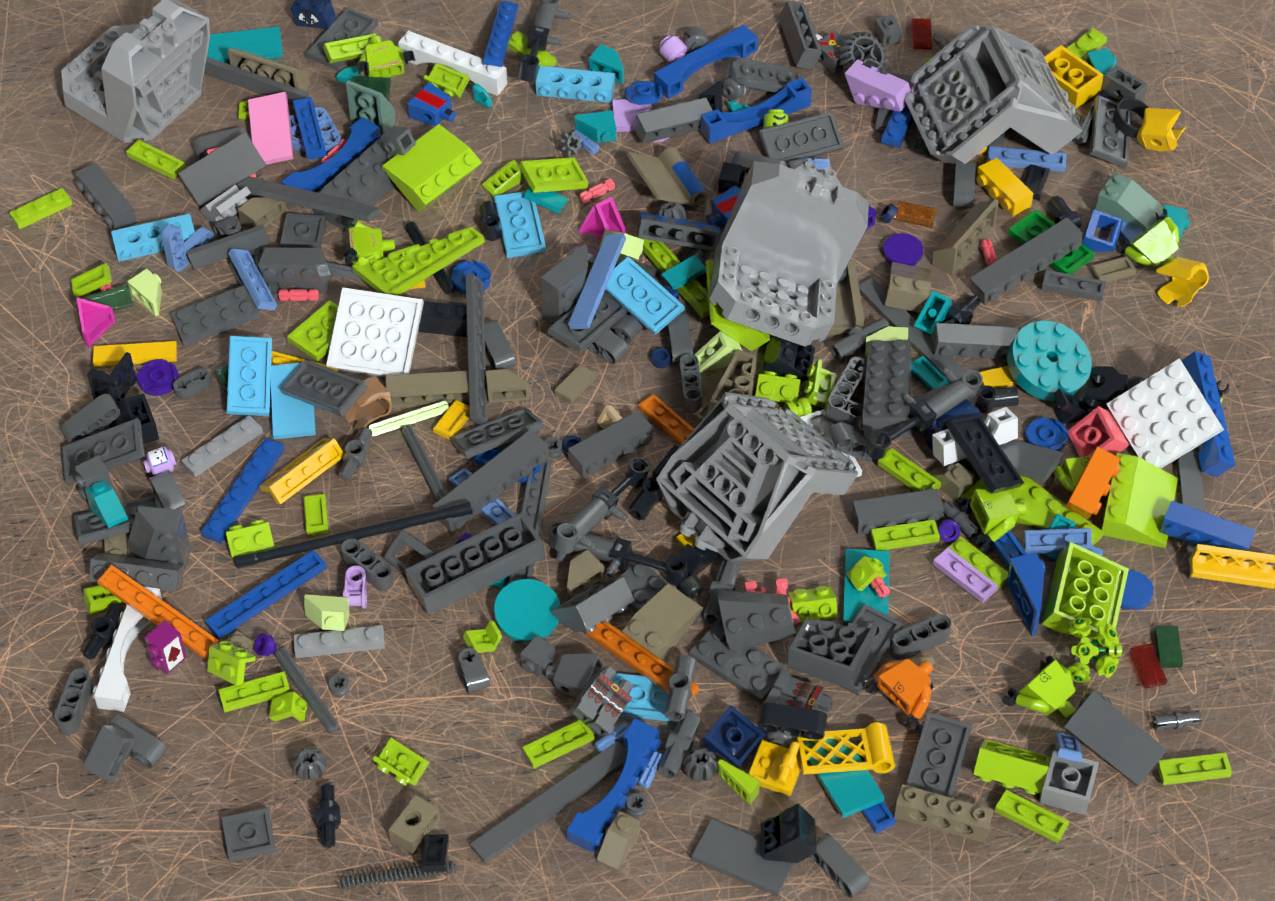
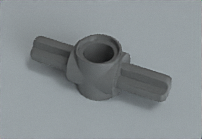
[339,427,373,481]

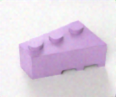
[845,59,911,112]

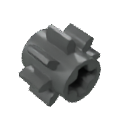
[557,132,582,156]

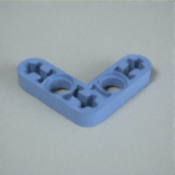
[162,224,214,272]

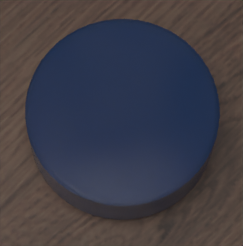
[879,203,898,224]
[651,348,672,369]
[562,436,582,456]

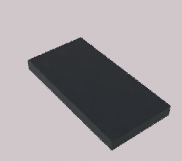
[946,414,1024,494]

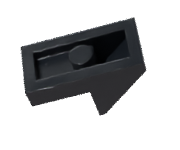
[699,81,723,112]
[1054,388,1089,425]
[680,544,718,576]

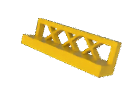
[259,438,344,504]
[1190,544,1275,589]

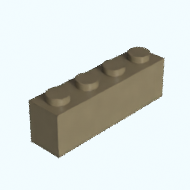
[386,370,470,408]

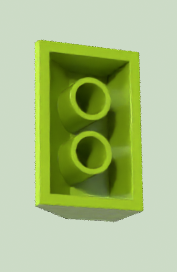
[973,739,1051,795]

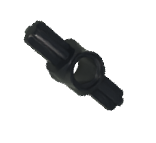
[945,295,981,325]
[83,602,123,660]
[315,783,341,849]

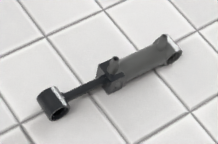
[518,0,571,81]
[866,368,983,459]
[553,457,650,554]
[548,521,688,586]

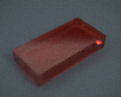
[912,18,932,50]
[1130,644,1167,689]

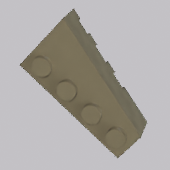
[707,349,757,414]

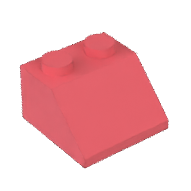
[1068,406,1129,457]

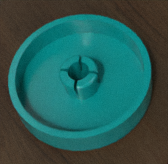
[1007,320,1092,401]

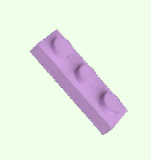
[933,547,998,603]

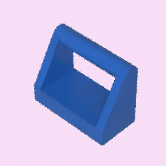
[1082,209,1123,252]

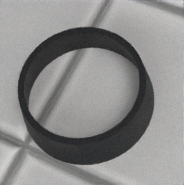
[1113,98,1150,138]

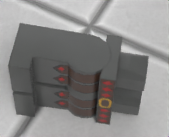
[568,666,633,737]
[764,669,833,712]

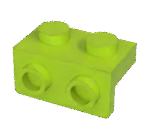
[423,62,470,98]
[804,359,836,409]
[756,371,801,404]
[226,520,275,558]
[788,586,837,623]
[207,641,256,686]
[372,738,430,786]

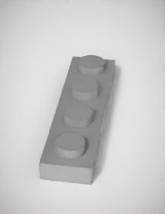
[181,415,263,477]
[294,625,385,658]

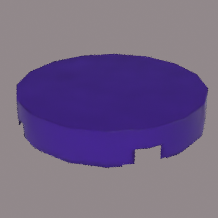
[883,234,923,266]
[137,359,179,396]

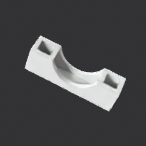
[932,407,1018,466]

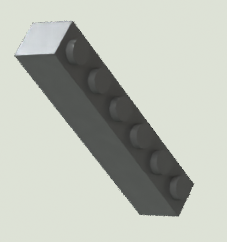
[970,217,1082,305]
[432,429,549,533]

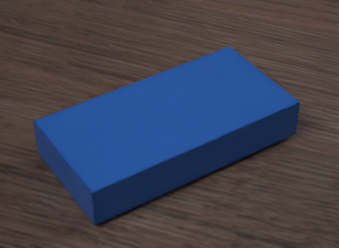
[861,802,896,834]

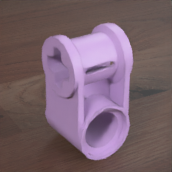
[343,566,367,608]

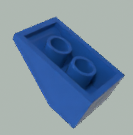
[1006,552,1045,636]

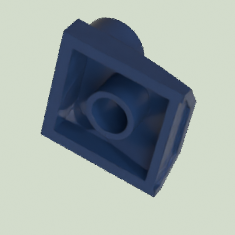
[702,705,766,768]

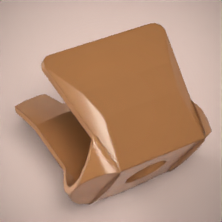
[344,377,392,430]

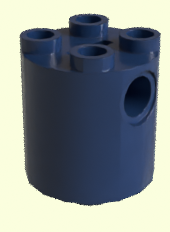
[925,399,982,449]

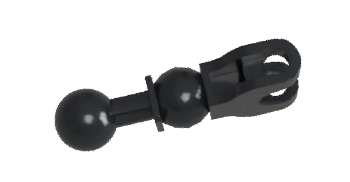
[1083,366,1150,410]

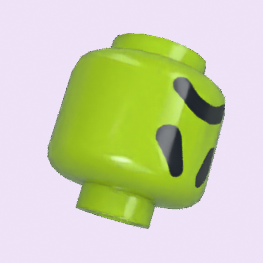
[763,109,789,129]

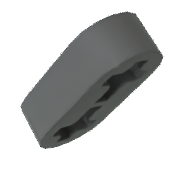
[173,368,212,398]

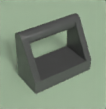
[384,530,438,575]

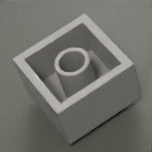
[1040,750,1099,815]

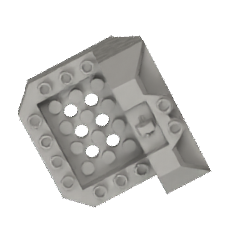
[61,0,210,143]
[905,25,1082,164]
[709,161,869,346]
[657,392,858,563]

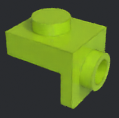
[846,556,886,591]
[463,621,502,653]
[269,691,307,722]

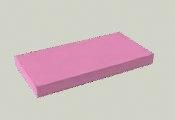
[248,92,294,165]

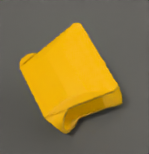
[1137,108,1186,152]
[1156,257,1209,307]

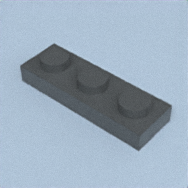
[1042,270,1106,301]

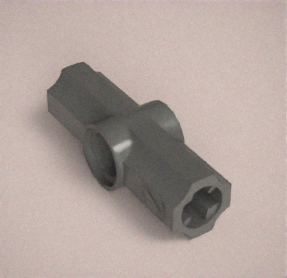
[831,318,889,361]
[704,560,740,624]
[664,655,696,722]
[658,711,701,779]

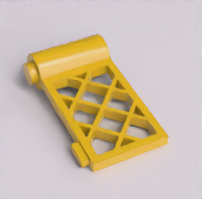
[796,722,895,774]

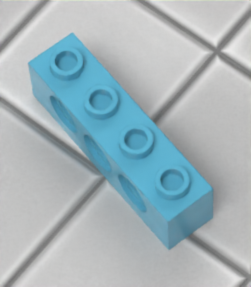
[536,66,615,103]
[111,214,195,262]

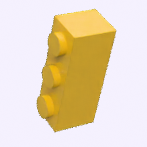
[976,157,1033,216]

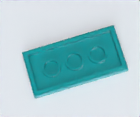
[207,26,283,64]
[843,549,890,626]
[803,728,884,818]

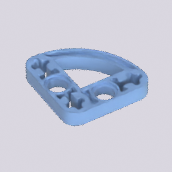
[289,107,341,153]

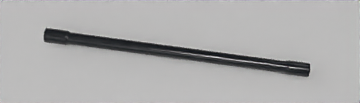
[235,501,473,569]

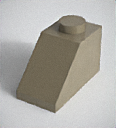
[238,197,285,229]
[486,369,530,403]
[929,463,974,503]
[567,550,604,600]
[597,811,640,872]

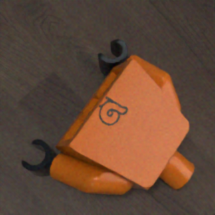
[863,659,934,731]

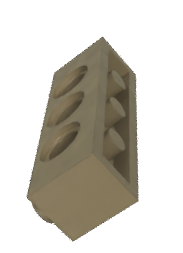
[894,784,994,843]

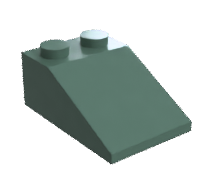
[346,80,396,136]
[1095,173,1164,231]

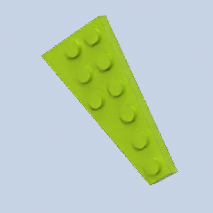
[352,227,485,296]
[961,476,1104,546]

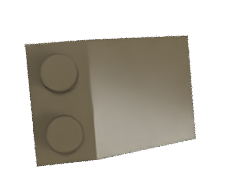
[885,262,931,313]
[622,584,703,661]

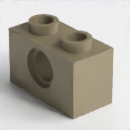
[388,795,440,855]

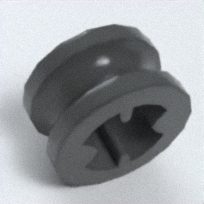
[544,437,563,459]
[329,674,350,697]
[627,793,647,817]

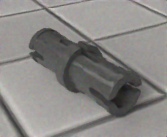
[943,501,980,539]
[1153,710,1202,730]

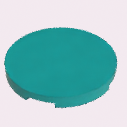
[494,579,560,642]

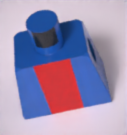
[407,82,456,126]
[706,186,740,228]

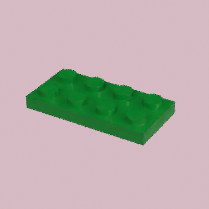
[1008,209,1095,274]

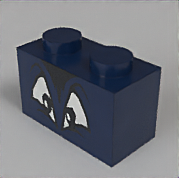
[290,0,337,29]

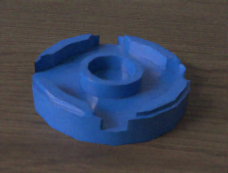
[625,81,663,105]
[451,261,491,294]
[1025,417,1068,451]
[1120,570,1154,610]

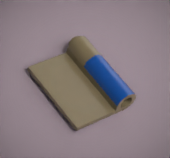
[627,147,708,206]

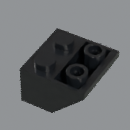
[762,335,815,381]
[109,393,159,444]
[760,803,817,863]

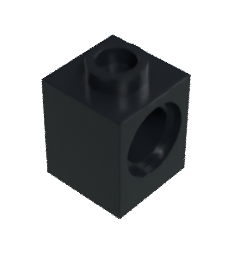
[718,162,742,193]

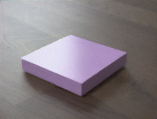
[613,99,652,132]

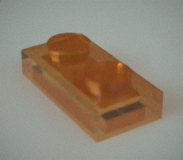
[894,201,937,228]

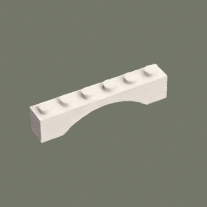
[398,31,507,96]
[93,586,162,712]

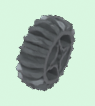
[838,31,888,73]

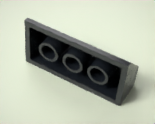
[403,296,468,337]

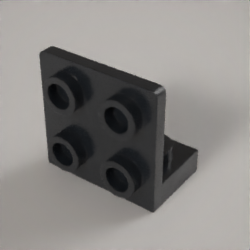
[87,352,137,406]

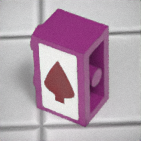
[145,620,186,674]

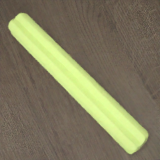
[369,400,449,436]

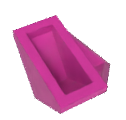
[578,197,627,239]
[77,298,115,347]

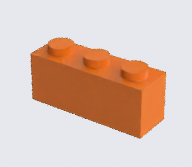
[1065,446,1121,519]

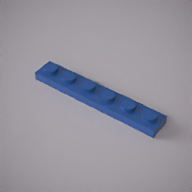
[483,1,519,67]
[201,438,285,544]
[205,550,327,639]

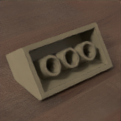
[228,48,310,91]
[931,199,999,276]

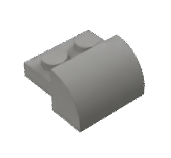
[200,185,251,224]

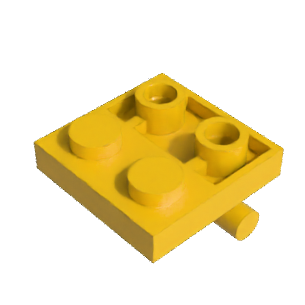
[749,740,806,796]

